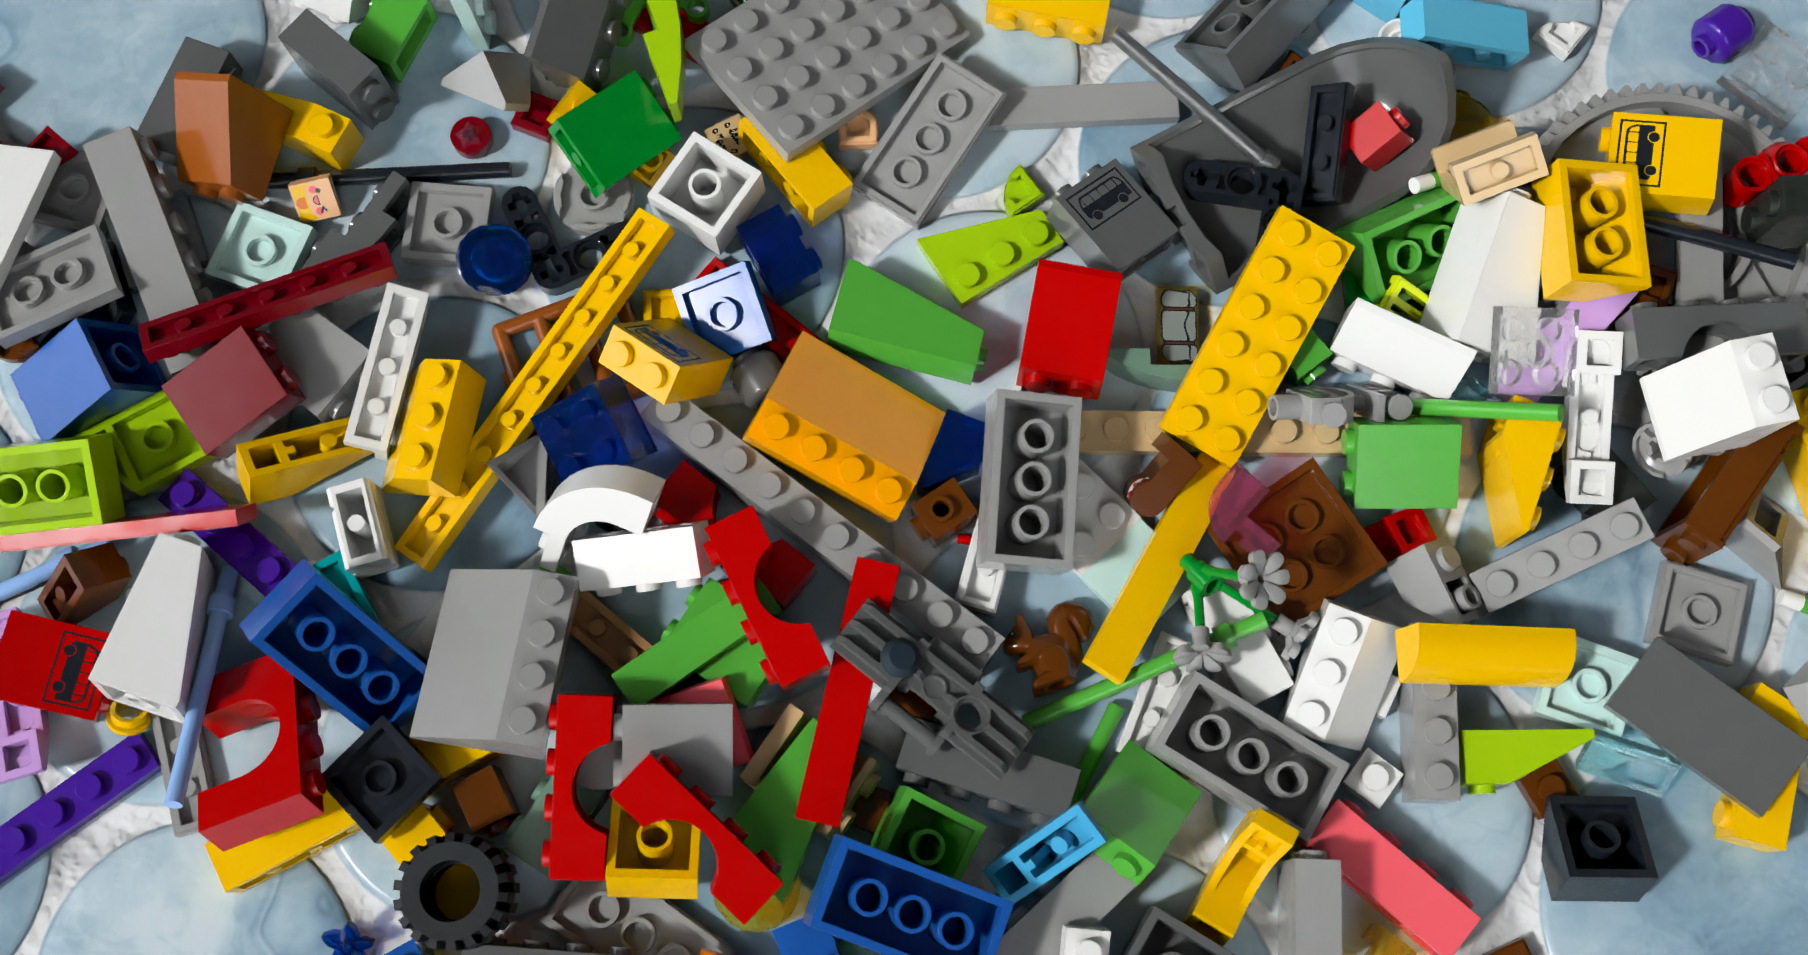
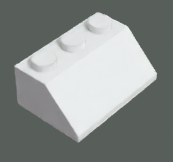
[1328,297,1477,400]
[1278,598,1403,751]

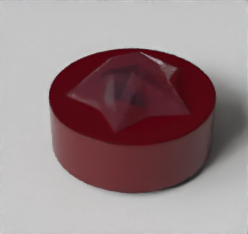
[450,116,493,159]

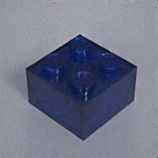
[530,375,658,482]

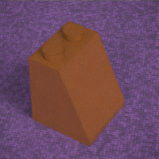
[174,72,294,205]

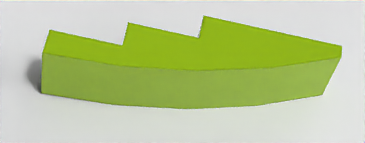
[642,0,686,123]

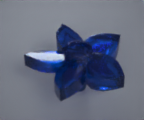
[321,920,376,955]

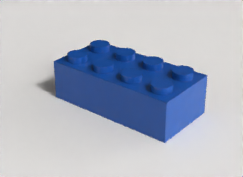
[239,558,427,732]
[802,833,1015,955]

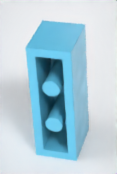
[1399,0,1530,71]

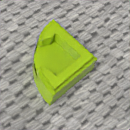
[1004,164,1045,217]

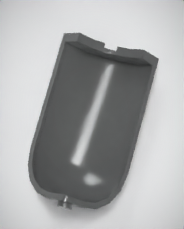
[1130,37,1456,295]

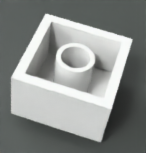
[647,131,766,255]

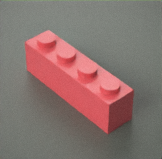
[1298,799,1482,955]

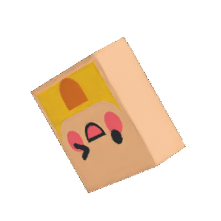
[288,173,343,223]

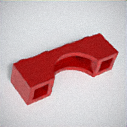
[654,460,817,611]
[702,505,831,692]
[541,693,617,881]
[610,751,784,925]

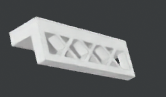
[343,282,430,461]

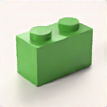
[350,0,438,83]

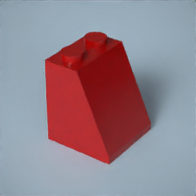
[1016,258,1123,401]

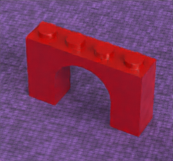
[198,655,327,852]

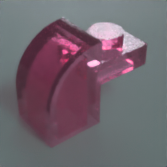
[1209,462,1281,556]

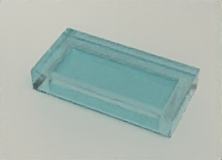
[1575,728,1681,798]

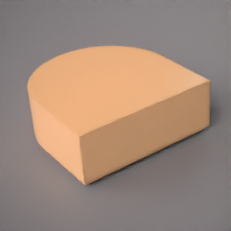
[838,110,879,151]

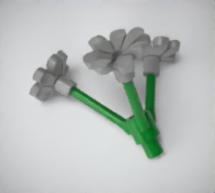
[1173,550,1321,673]

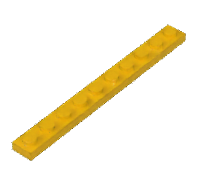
[393,207,676,573]

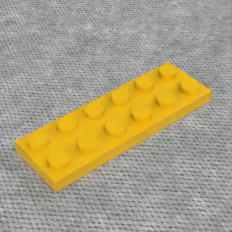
[1157,205,1355,469]

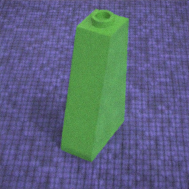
[827,259,989,385]
[712,717,819,905]

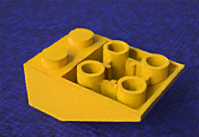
[1477,395,1566,549]

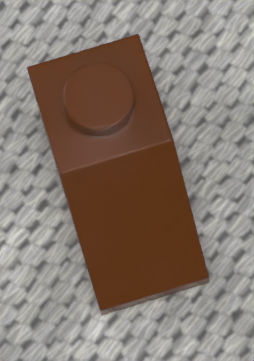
[37,542,132,625]

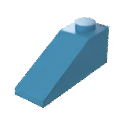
[982,801,1109,904]

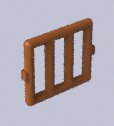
[492,295,647,435]

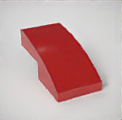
[1364,509,1437,562]

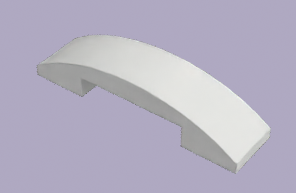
[1562,330,1624,505]

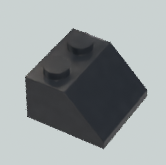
[1541,795,1659,902]

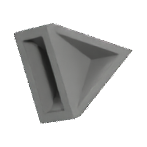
[441,51,532,112]
[486,433,556,518]
[1724,493,1789,590]

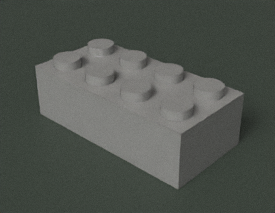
[976,388,1082,575]
[1143,671,1350,843]

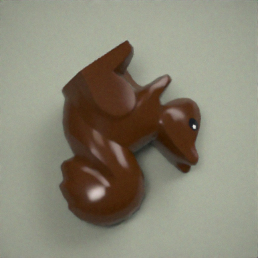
[1003,601,1095,698]

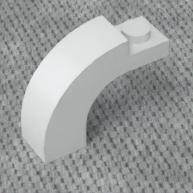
[533,465,666,573]

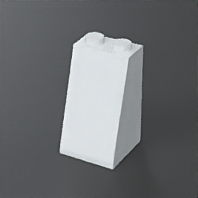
[1419,188,1546,368]
[88,532,216,724]

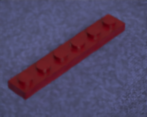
[138,241,398,363]

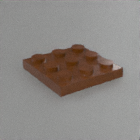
[1206,457,1388,636]

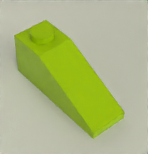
[1458,729,1595,795]

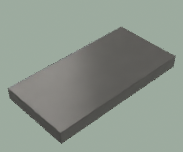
[1603,636,1808,818]

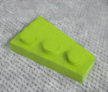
[917,209,1064,309]

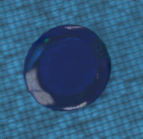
[456,224,534,296]

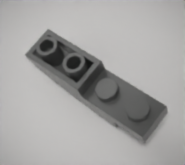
[296,171,411,271]

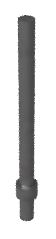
[1108,25,1289,192]

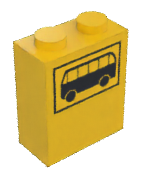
[1598,112,1723,216]
[598,317,733,405]

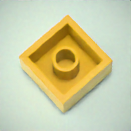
[605,798,702,899]

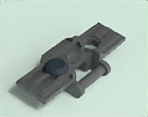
[830,598,1036,781]

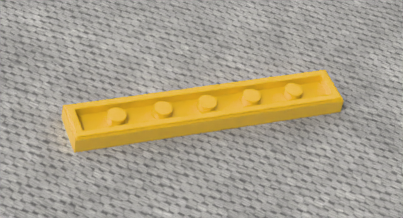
[1082,452,1236,685]

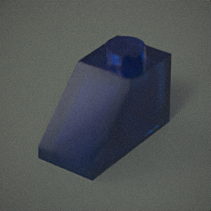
[917,409,985,497]

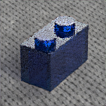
[736,204,823,307]

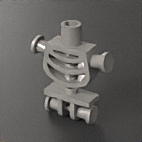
[1267,384,1413,428]

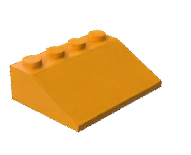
[741,331,947,523]

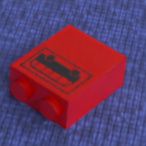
[0,610,113,722]

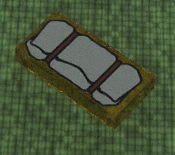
[1155,286,1200,365]

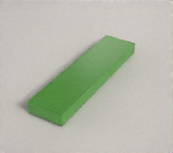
[611,577,782,703]

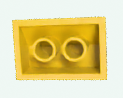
[1531,158,1652,302]
[381,359,487,498]

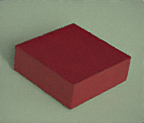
[510,91,559,143]

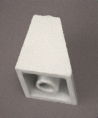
[1639,332,1800,462]

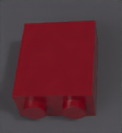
[161,326,306,458]

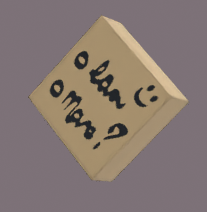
[703,113,749,159]

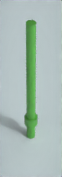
[1021,611,1269,729]

